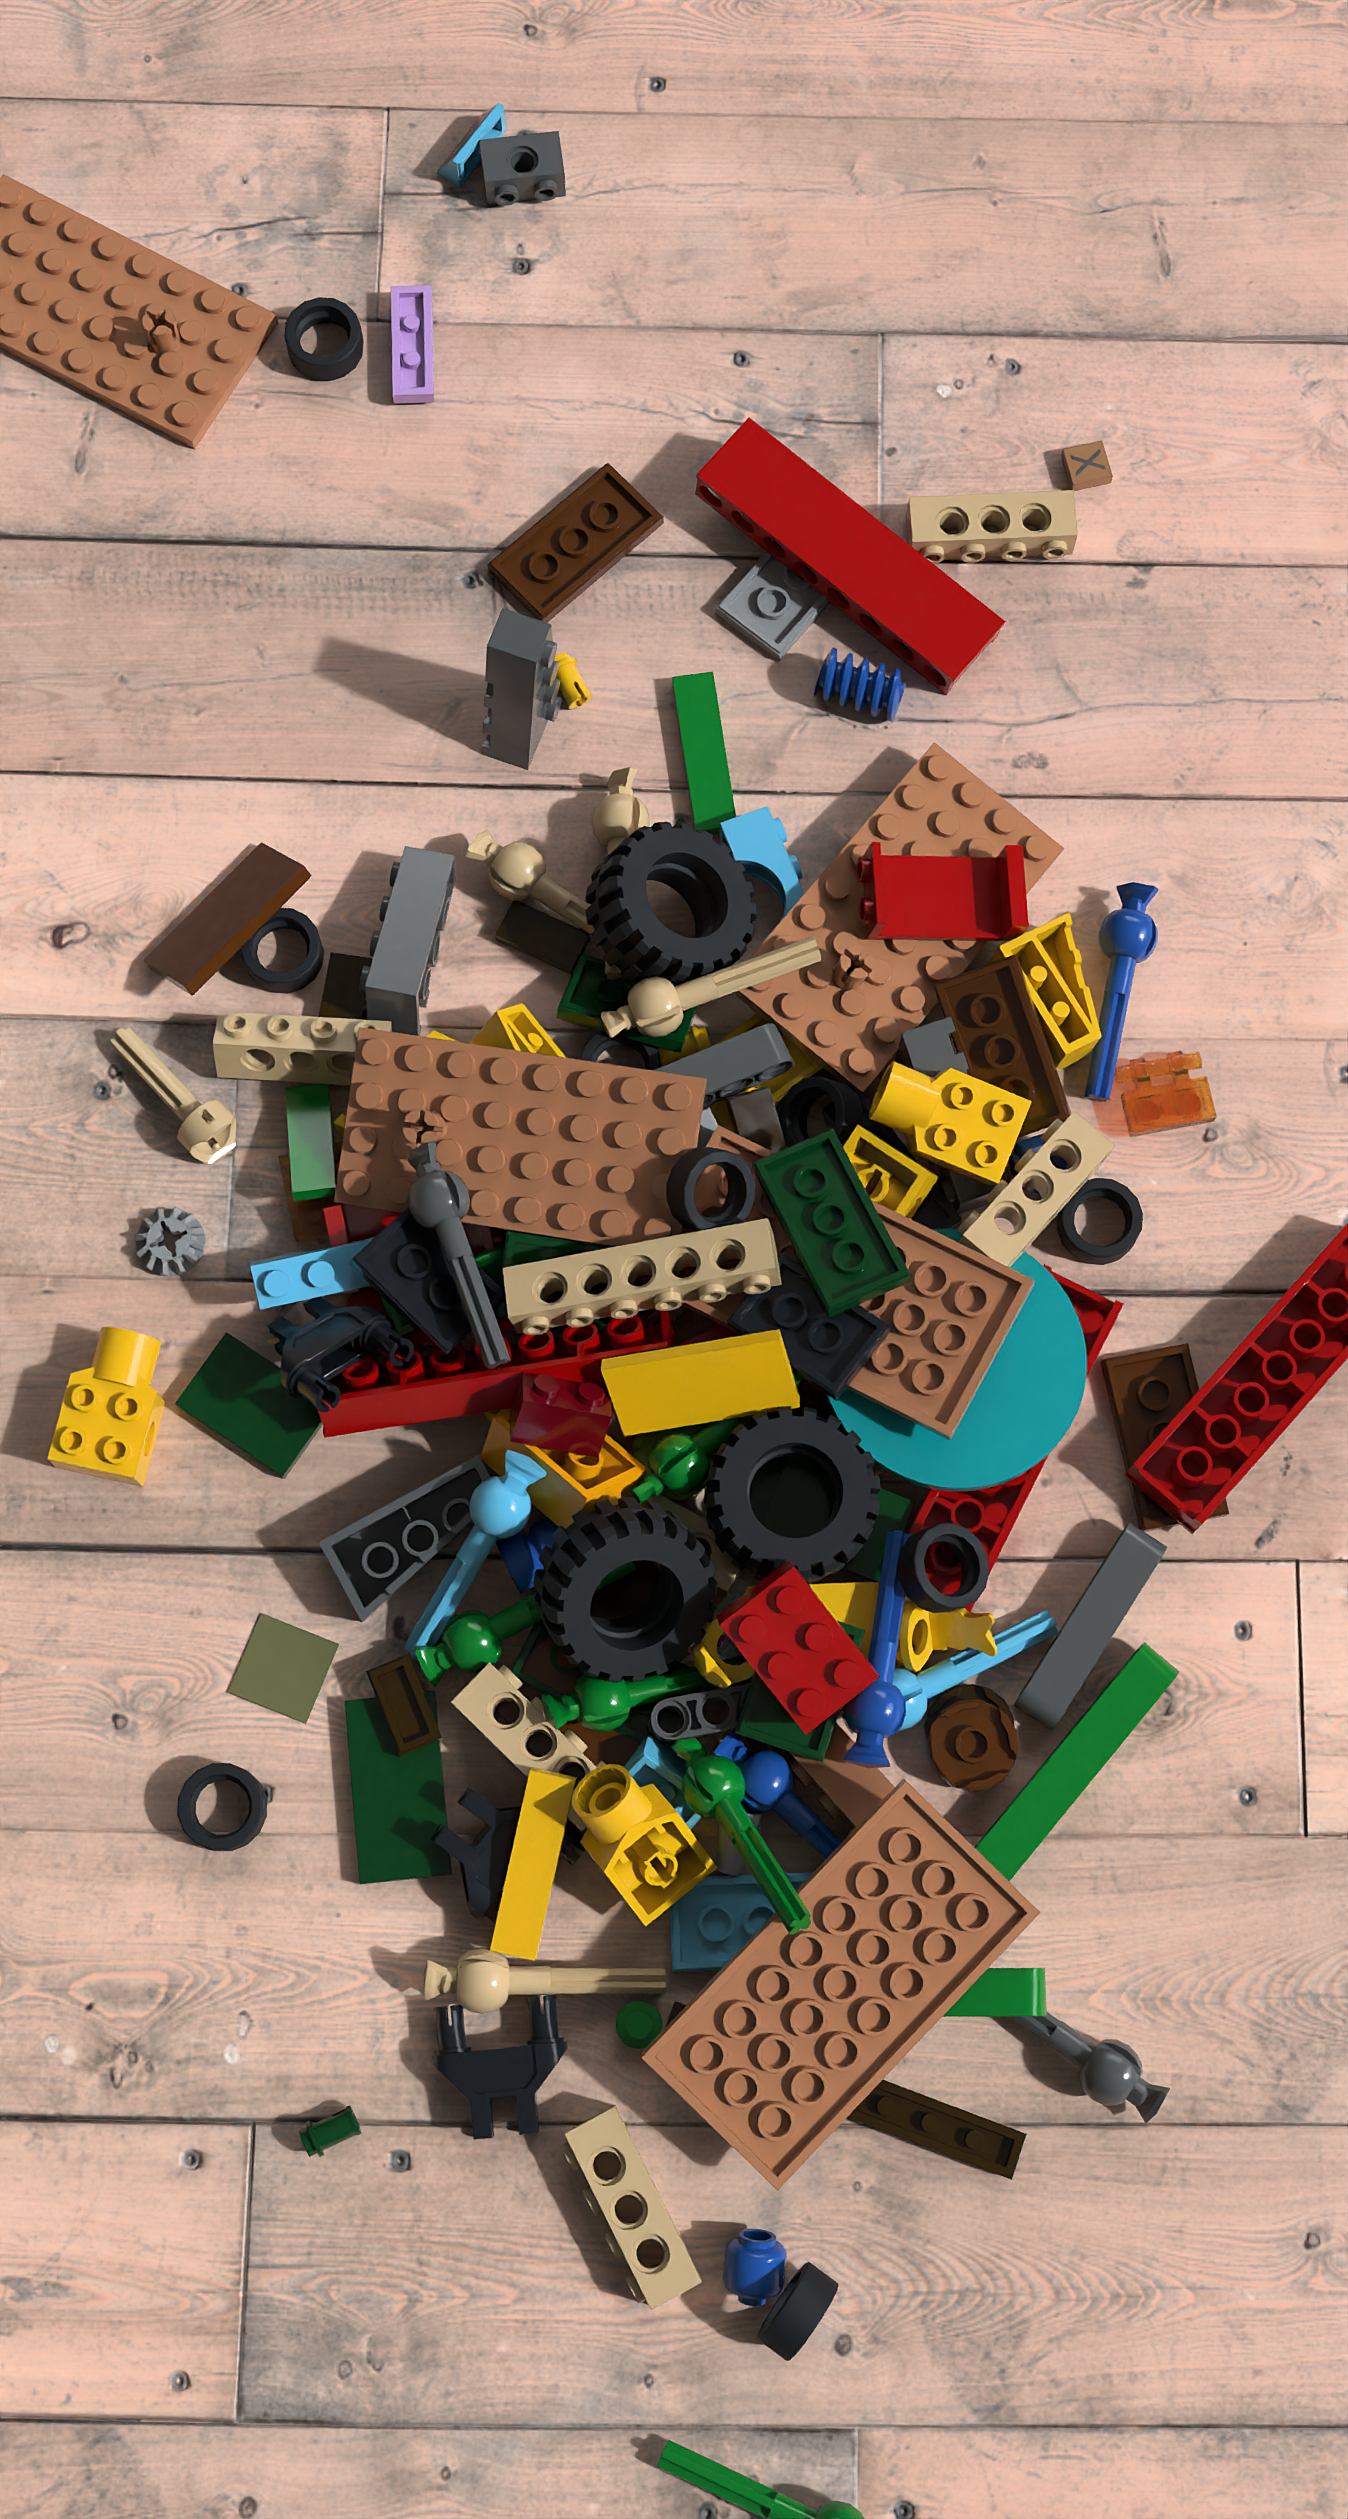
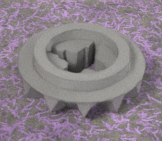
[135,1206,205,1276]

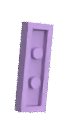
[391,285,434,404]

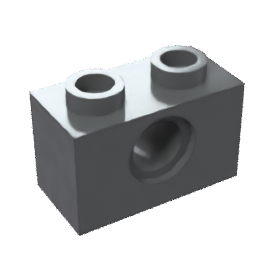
[479,131,566,206]

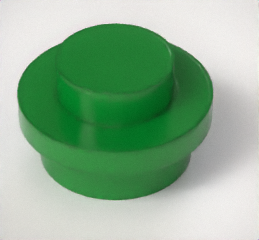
[616,2001,662,2049]

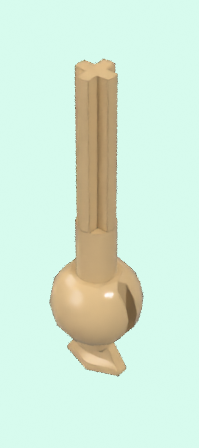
[592,767,650,981]
[465,830,594,934]
[601,936,822,1038]
[424,1947,666,2014]

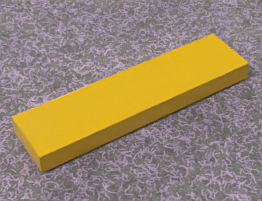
[490,1767,577,1961]

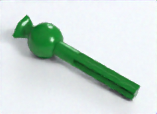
[628,1371,804,1505]
[413,1562,636,1687]
[542,1656,752,1732]
[671,1738,811,1934]
[657,2439,865,2519]

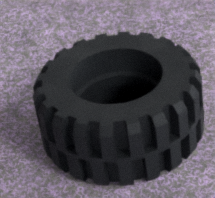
[585,821,757,986]
[704,1406,881,1584]
[533,1497,718,1683]

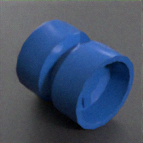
[496,1517,559,1594]

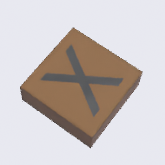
[1061,440,1113,491]

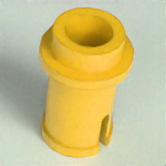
[554,652,593,709]
[658,1024,711,1066]

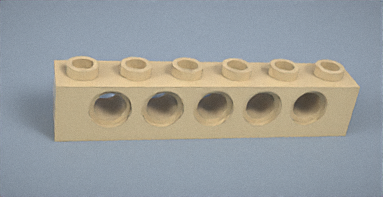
[503,1218,782,1335]

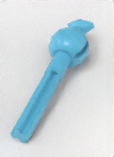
[404,1449,547,1659]
[842,1610,1059,1734]

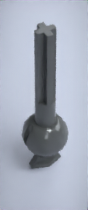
[407,1141,511,1369]
[1009,2012,1170,2123]

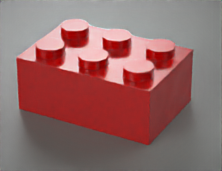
[716,1560,879,1735]

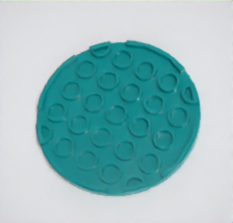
[824,1228,1087,1492]

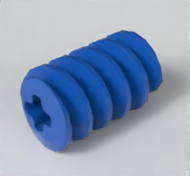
[814,648,906,722]

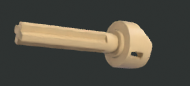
[110,1027,236,1164]

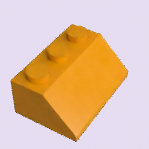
[480,1410,648,1529]

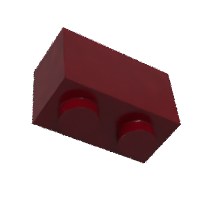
[510,1372,612,1458]

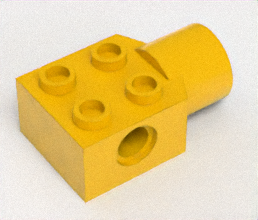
[869,1061,1032,1186]
[843,1125,939,1219]
[47,1327,166,1487]
[572,1764,717,1927]

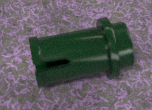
[299,2105,362,2157]

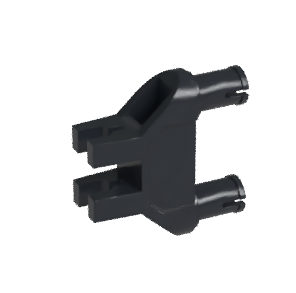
[268,1297,414,1412]
[430,1787,586,1924]
[432,1994,568,2140]

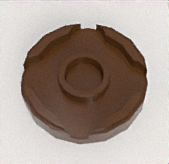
[927,1699,1019,1792]

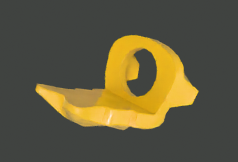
[896,1601,997,1672]
[692,1618,754,1690]

